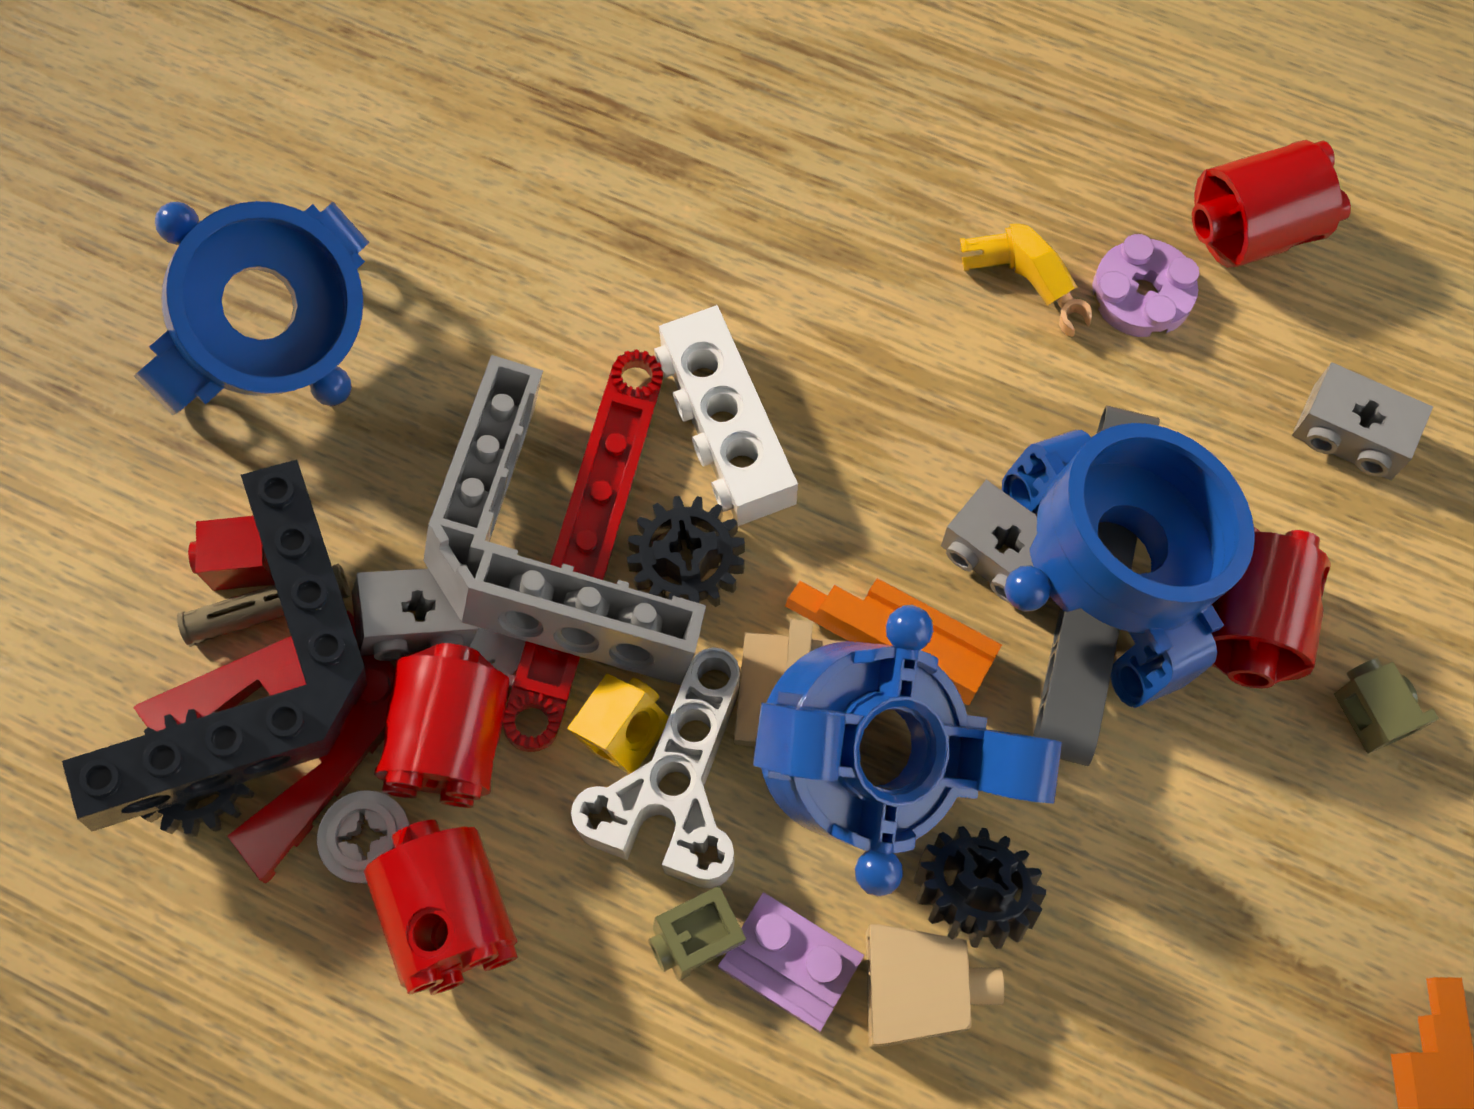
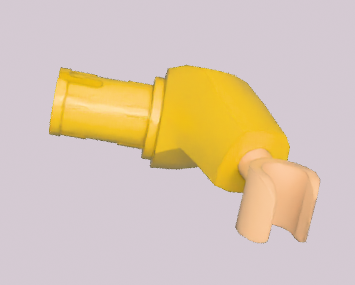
[960,224,1092,337]

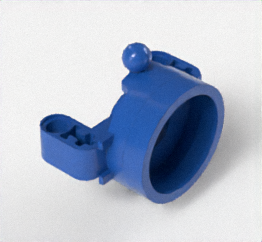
[134,201,369,415]
[1002,423,1255,708]
[753,605,1062,897]

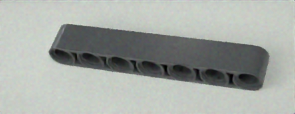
[1033,405,1160,766]

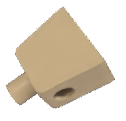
[866,924,1005,1048]

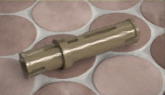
[177,563,350,647]

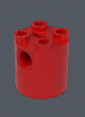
[1192,140,1351,268]
[1211,527,1331,689]
[374,643,510,808]
[364,819,518,995]

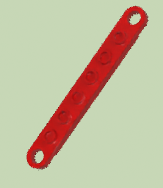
[503,349,663,752]

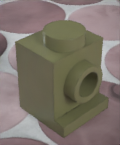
[1334,658,1439,754]

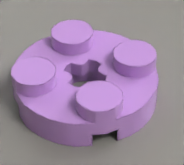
[1092,234,1200,337]

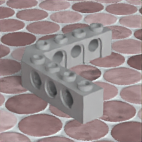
[423,355,706,685]

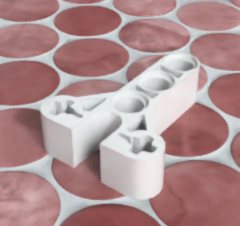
[571,647,740,888]

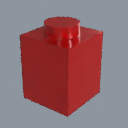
[188,516,275,591]

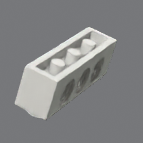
[654,305,798,526]

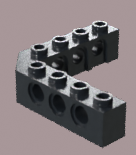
[62,459,367,832]

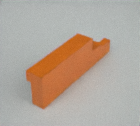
[785,578,1002,706]
[1391,977,1474,1109]

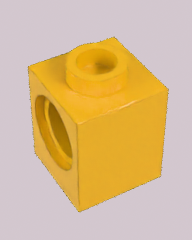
[567,673,669,774]

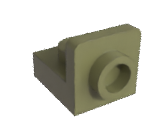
[648,886,746,981]

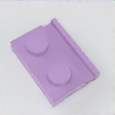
[718,892,864,1033]

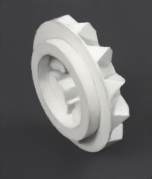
[317,790,409,884]

